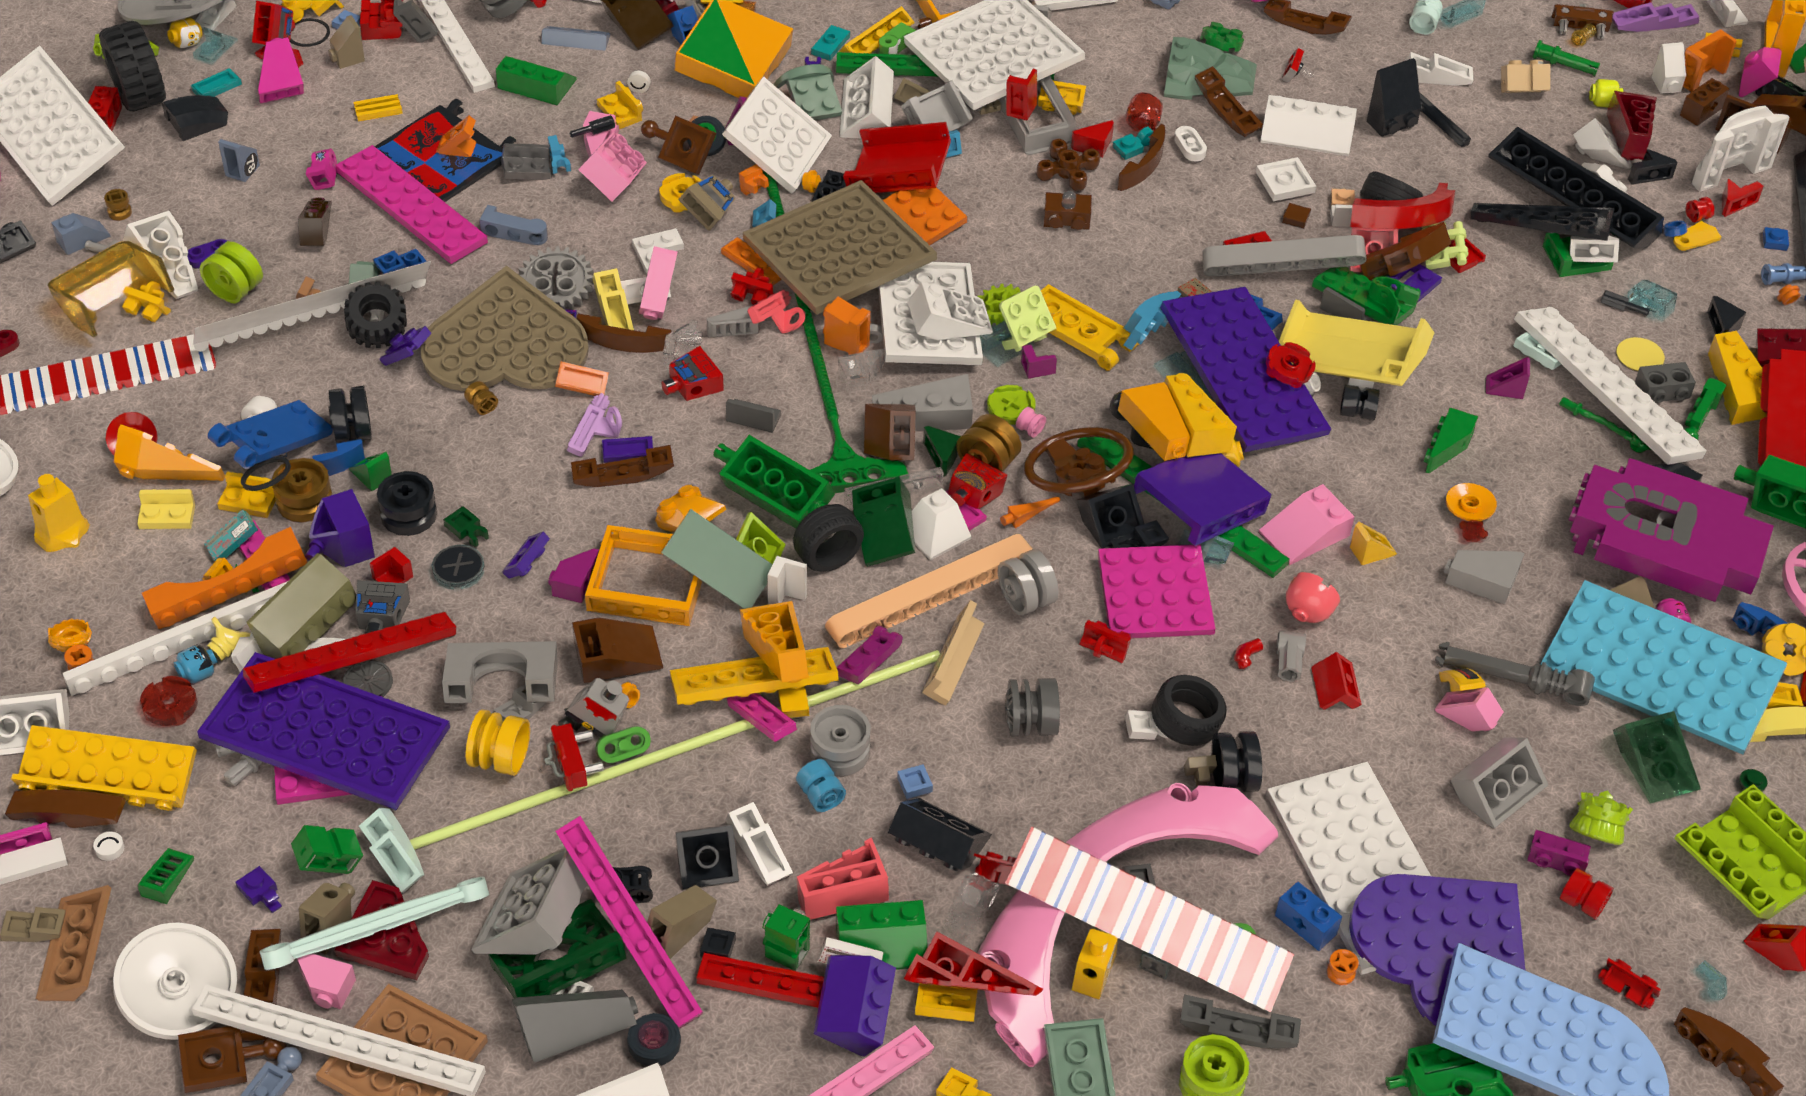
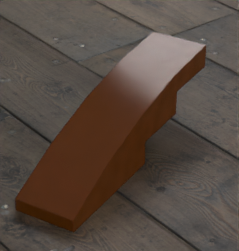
[5,789,126,828]
[241,929,281,1041]

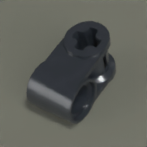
[613,866,653,903]

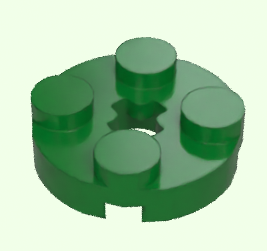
[1200,22,1244,52]

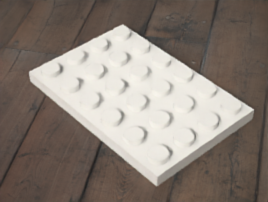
[878,262,983,365]

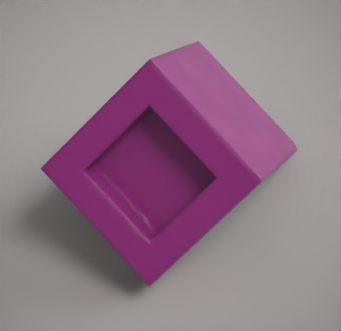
[1021,344,1057,379]

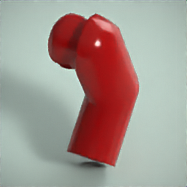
[1233,638,1263,669]

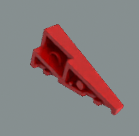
[904,931,1043,996]

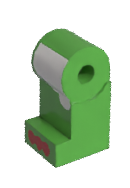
[879,22,916,54]

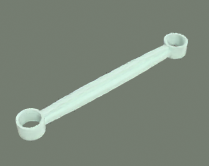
[260,877,489,970]

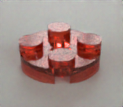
[140,676,198,726]

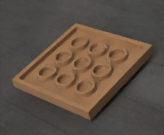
[316,984,488,1096]

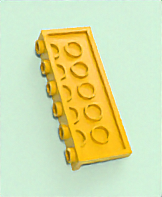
[11,725,197,811]

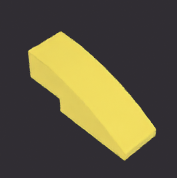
[592,268,634,330]

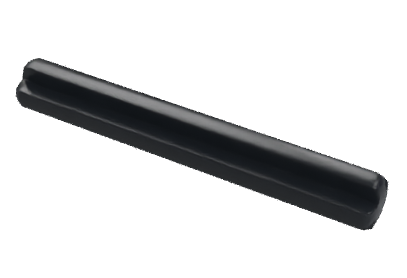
[1420,93,1471,147]

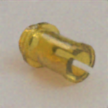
[1571,24,1596,46]

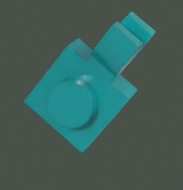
[1113,126,1153,160]

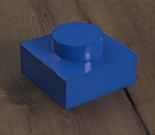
[1763,227,1789,251]

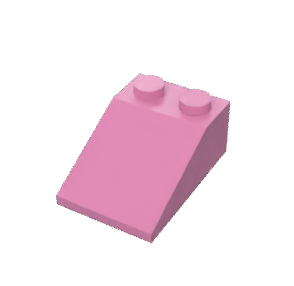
[1259,484,1354,565]

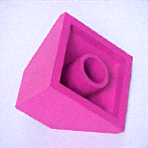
[1738,47,1782,97]

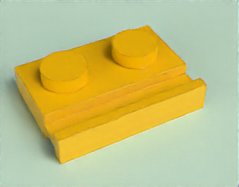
[915,983,978,1022]

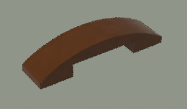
[1264,0,1352,34]
[1195,66,1263,137]
[1117,124,1166,191]
[577,314,672,353]
[571,445,674,487]

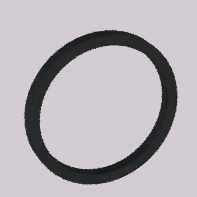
[289,18,330,47]
[241,457,291,491]

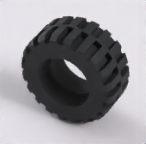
[99,20,166,112]

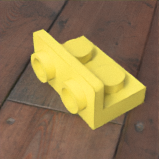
[137,489,195,529]

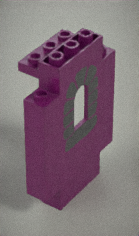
[1568,458,1774,602]

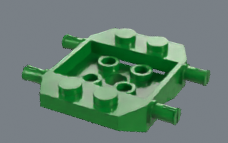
[1385,1043,1514,1096]

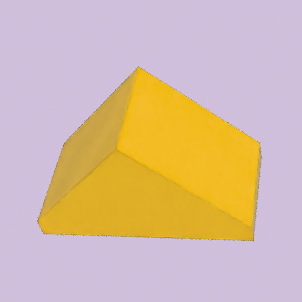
[1350,522,1397,565]

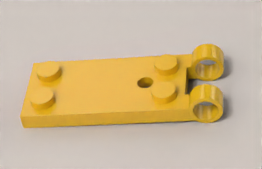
[1041,284,1139,371]

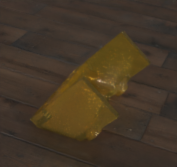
[48,241,174,337]

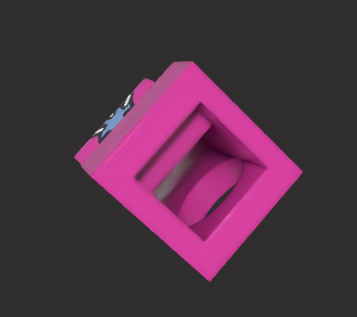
[306,148,337,190]

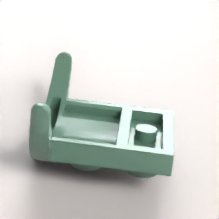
[773,64,842,120]

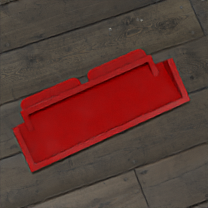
[1758,349,1806,467]

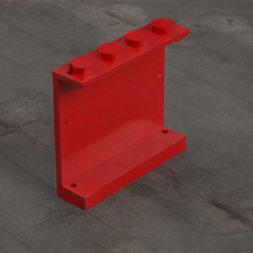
[843,122,951,193]

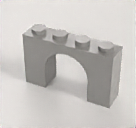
[442,641,558,703]

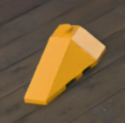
[114,425,225,481]

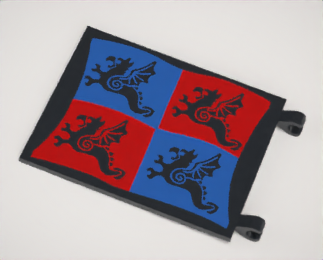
[337,99,516,202]

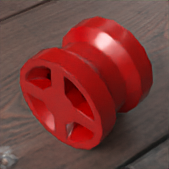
[1685,196,1715,223]

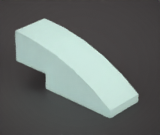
[359,808,424,893]

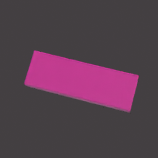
[727,693,797,742]

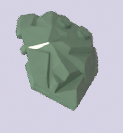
[1164,37,1257,100]

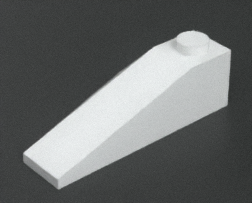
[123,211,198,299]

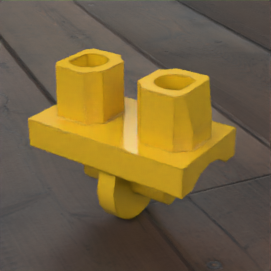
[122,281,171,322]

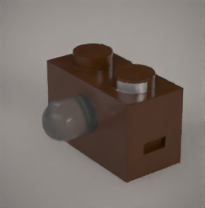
[1044,190,1092,230]

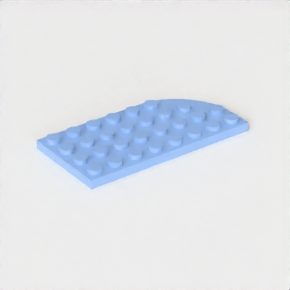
[1432,943,1669,1096]

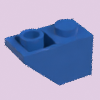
[667,5,698,45]

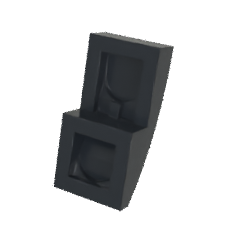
[1109,520,1169,548]

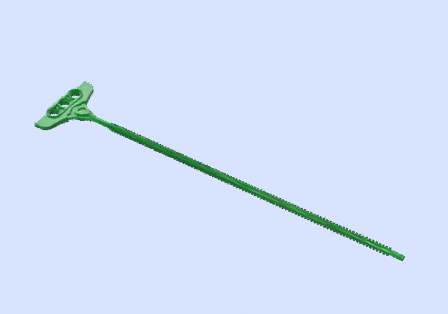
[762,169,910,493]

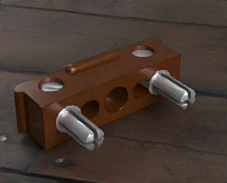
[1551,4,1614,39]

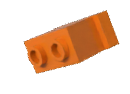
[823,296,871,359]

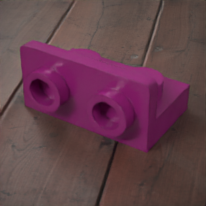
[1527,830,1591,876]

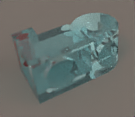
[1628,280,1678,322]

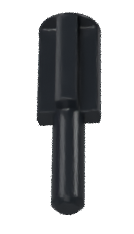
[569,115,615,138]
[1601,290,1650,316]

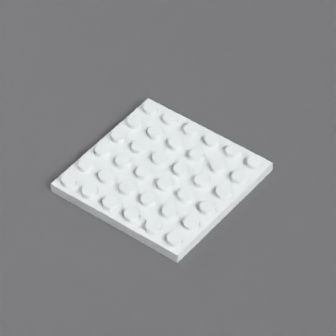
[904,0,1085,110]

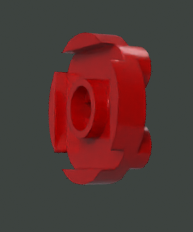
[1266,342,1316,388]

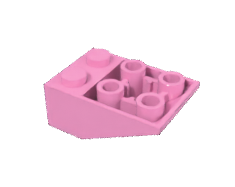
[578,131,647,201]

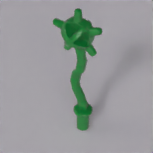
[1559,397,1653,453]

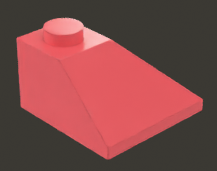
[1350,227,1398,273]

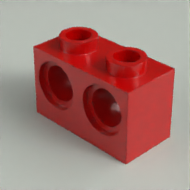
[88,86,122,131]

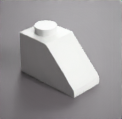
[1652,42,1686,94]
[1570,235,1619,262]

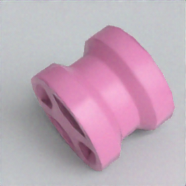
[1016,407,1046,438]

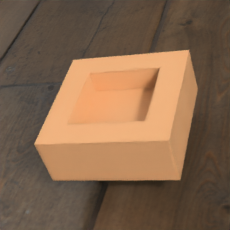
[1331,188,1355,205]

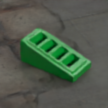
[138,848,194,904]

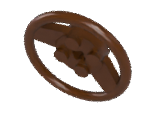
[1024,427,1133,496]

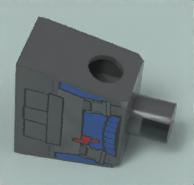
[356,580,410,634]

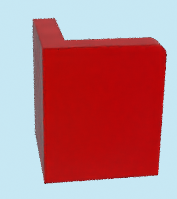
[370,547,413,583]

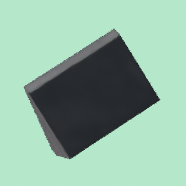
[675,824,739,889]

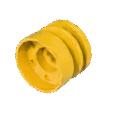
[465,709,530,776]

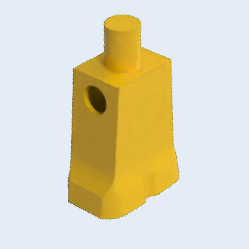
[28,474,90,552]

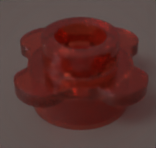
[1459,520,1488,542]

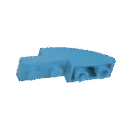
[1124,291,1181,350]

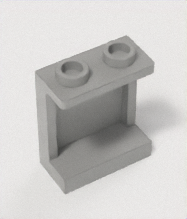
[901,80,972,132]

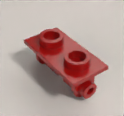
[974,851,1017,888]
[1598,958,1661,1009]

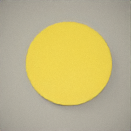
[1616,337,1665,371]

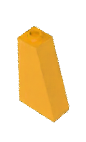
[1118,382,1190,461]

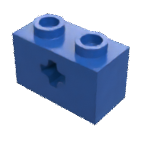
[1275,882,1342,951]

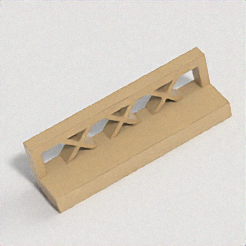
[922,600,985,705]

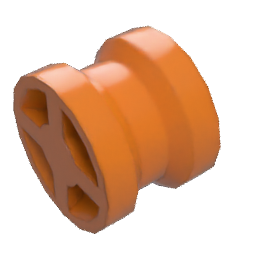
[64,644,94,670]
[1326,949,1359,985]

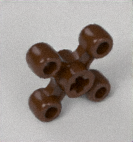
[1036,139,1100,191]

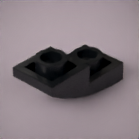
[812,170,846,202]

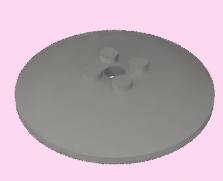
[117,0,223,25]

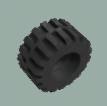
[344,282,407,348]

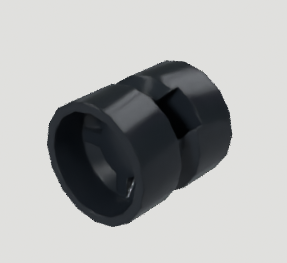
[1340,384,1380,420]

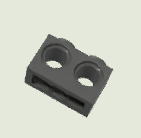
[1635,362,1696,403]

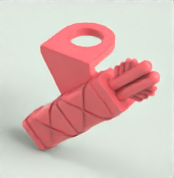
[747,289,805,333]

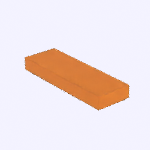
[721,237,782,286]

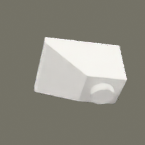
[1573,118,1632,169]
[912,488,971,561]

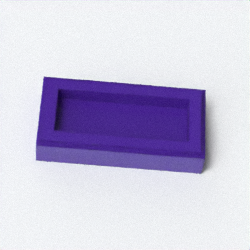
[602,436,653,463]

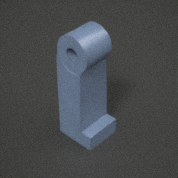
[480,205,548,245]

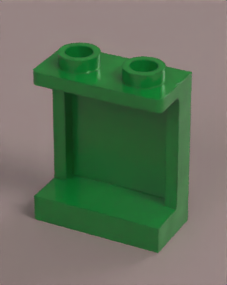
[1542,233,1614,277]

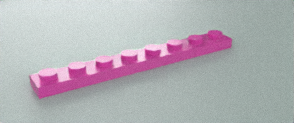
[555,816,703,1029]

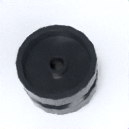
[328,386,372,444]
[377,471,437,536]
[1211,731,1263,792]

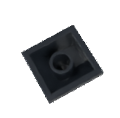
[1076,484,1145,549]

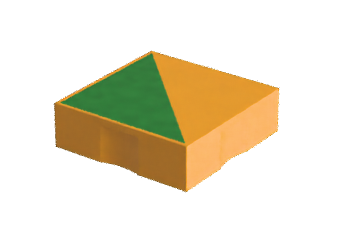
[675,0,793,98]

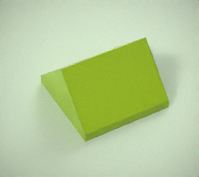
[736,512,786,564]

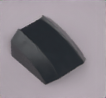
[162,95,228,141]

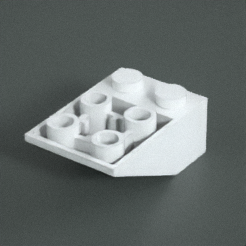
[908,281,993,340]

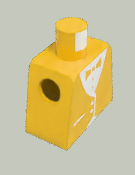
[1072,929,1118,999]

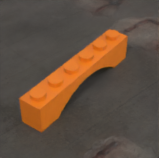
[142,527,307,629]

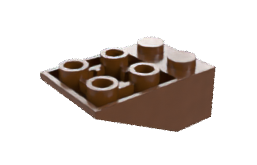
[572,617,663,683]

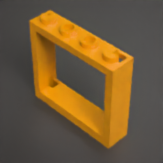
[1764,0,1806,77]
[585,525,702,626]

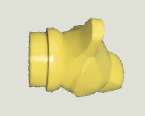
[206,617,251,661]

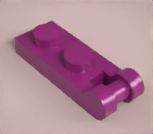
[837,625,903,685]

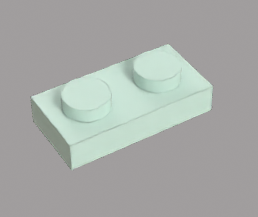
[1513,332,1561,370]

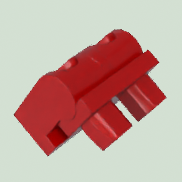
[360,0,403,40]

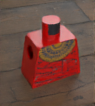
[948,453,1008,509]

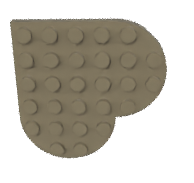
[421,265,589,391]

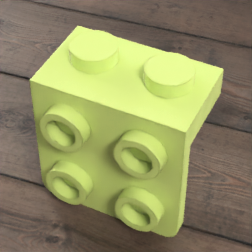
[999,286,1056,352]

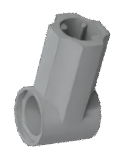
[1276,631,1306,682]

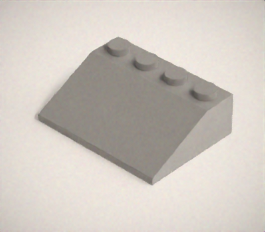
[471,848,588,954]

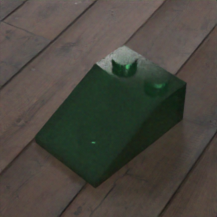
[1613,711,1701,803]

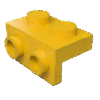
[1038,81,1086,115]

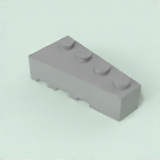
[872,374,973,431]

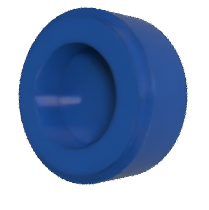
[1663,220,1688,237]

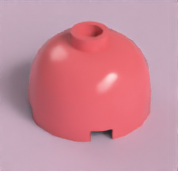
[1286,572,1340,623]

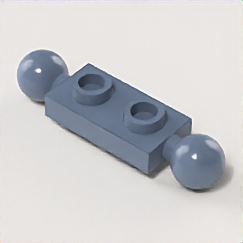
[240,1047,302,1096]

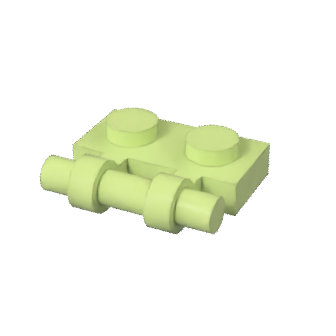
[1422,221,1468,270]

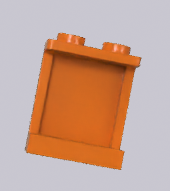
[1683,29,1737,92]

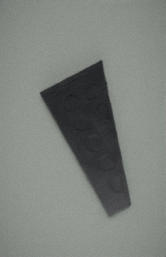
[1471,203,1614,241]

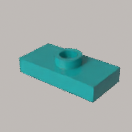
[811,25,850,61]

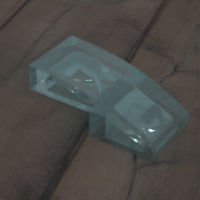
[1177,529,1234,564]

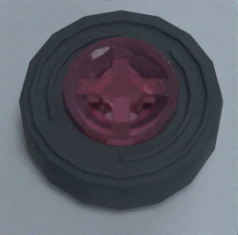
[627,1013,681,1066]

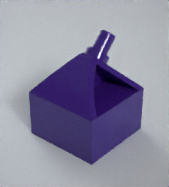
[305,489,375,567]

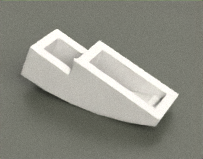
[1405,52,1474,86]
[726,802,793,886]

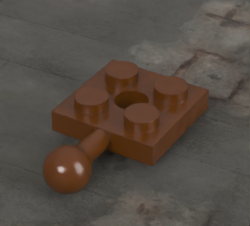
[641,115,717,175]
[178,1026,287,1093]

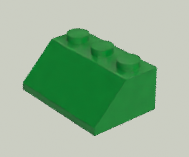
[496,56,577,106]
[836,900,927,970]

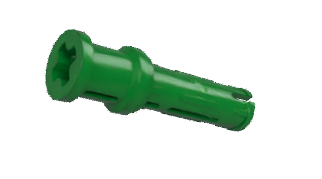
[1533,40,1600,76]

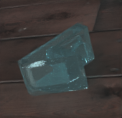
[193,27,238,65]

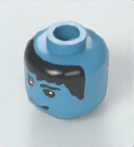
[174,644,217,684]

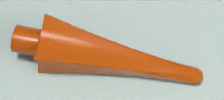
[1000,497,1060,529]

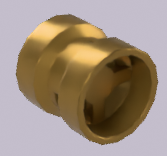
[104,189,132,221]
[464,381,498,415]

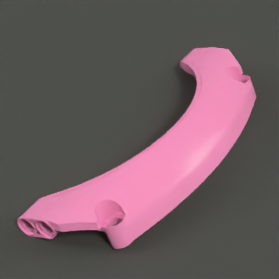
[977,783,1278,1067]

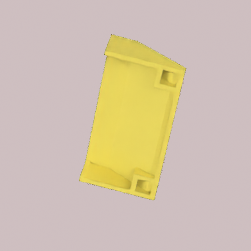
[1279,300,1434,386]

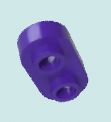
[187,239,228,269]

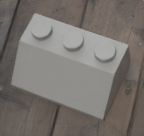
[1450,737,1548,828]

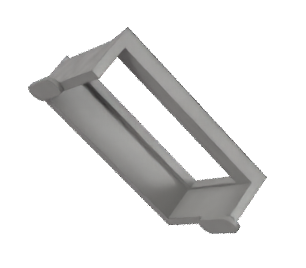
[998,75,1076,155]

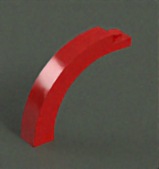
[1350,182,1456,229]

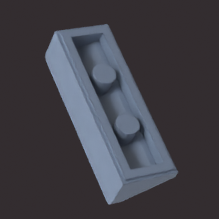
[542,26,611,51]

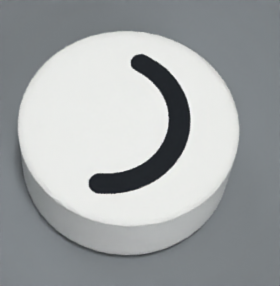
[627,71,651,93]
[93,832,124,861]

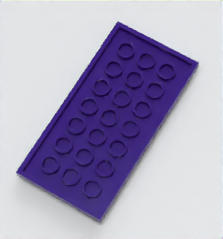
[1160,287,1331,452]
[197,652,450,810]

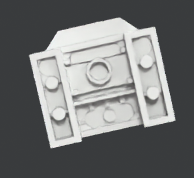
[1691,106,1790,192]

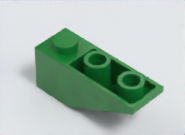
[1424,408,1478,473]

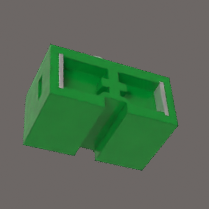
[291,825,363,874]
[762,904,810,971]

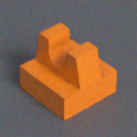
[739,164,769,195]

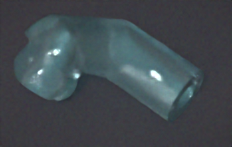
[1696,960,1728,1000]

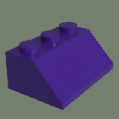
[813,955,896,1057]

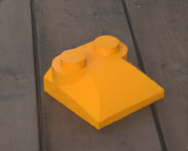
[655,485,727,532]

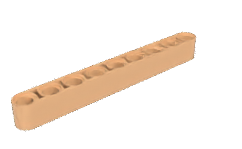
[825,534,1033,648]

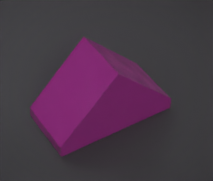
[1486,357,1530,399]

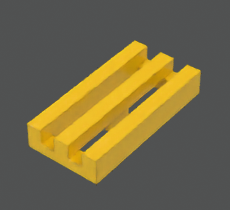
[353,94,403,122]

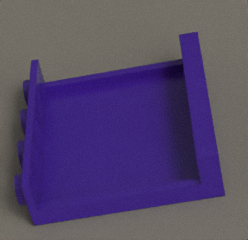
[1134,453,1272,546]

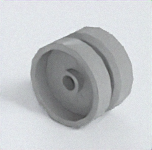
[997,549,1059,616]
[810,705,871,776]

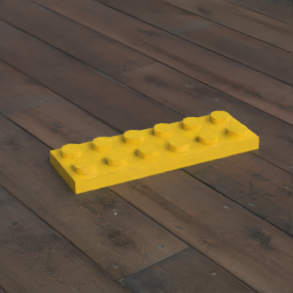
[670,647,839,705]

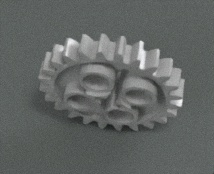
[519,246,594,310]

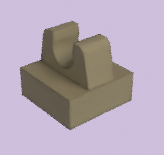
[1184,755,1217,787]

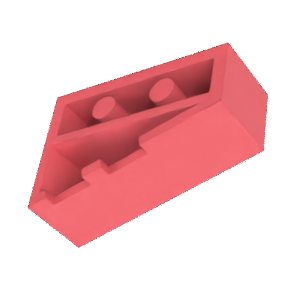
[797,837,889,920]

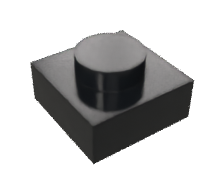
[700,927,736,958]

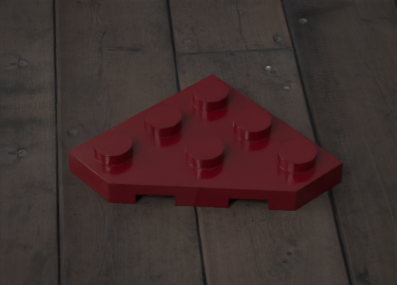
[335,880,429,981]

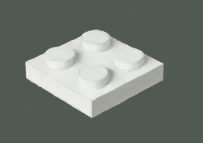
[1256,157,1316,201]

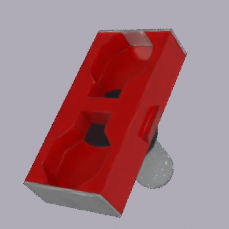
[1282,47,1314,82]

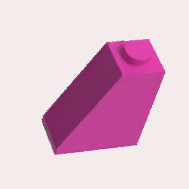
[258,37,304,104]

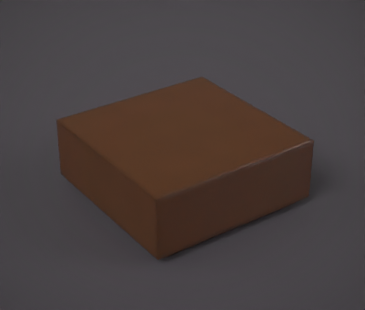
[1282,203,1311,229]

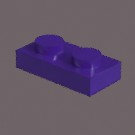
[502,531,550,579]

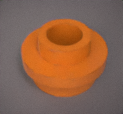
[1777,284,1801,305]

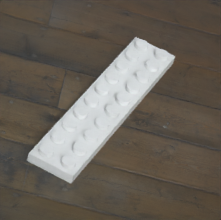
[1514,307,1707,465]

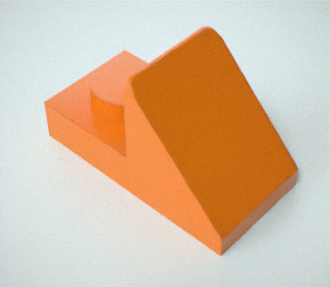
[436,115,476,157]

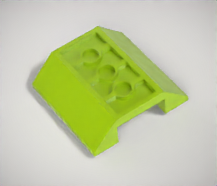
[1674,784,1806,919]

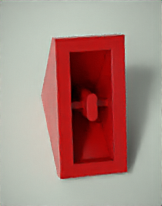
[1071,120,1114,158]

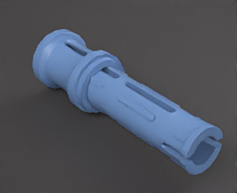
[1761,263,1806,285]

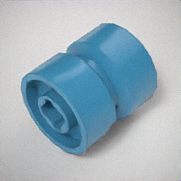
[796,759,846,812]

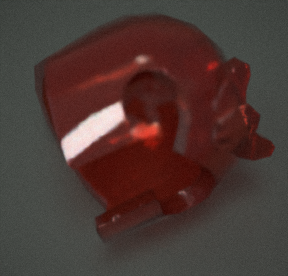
[1125,92,1163,132]

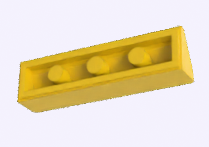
[839,6,915,53]

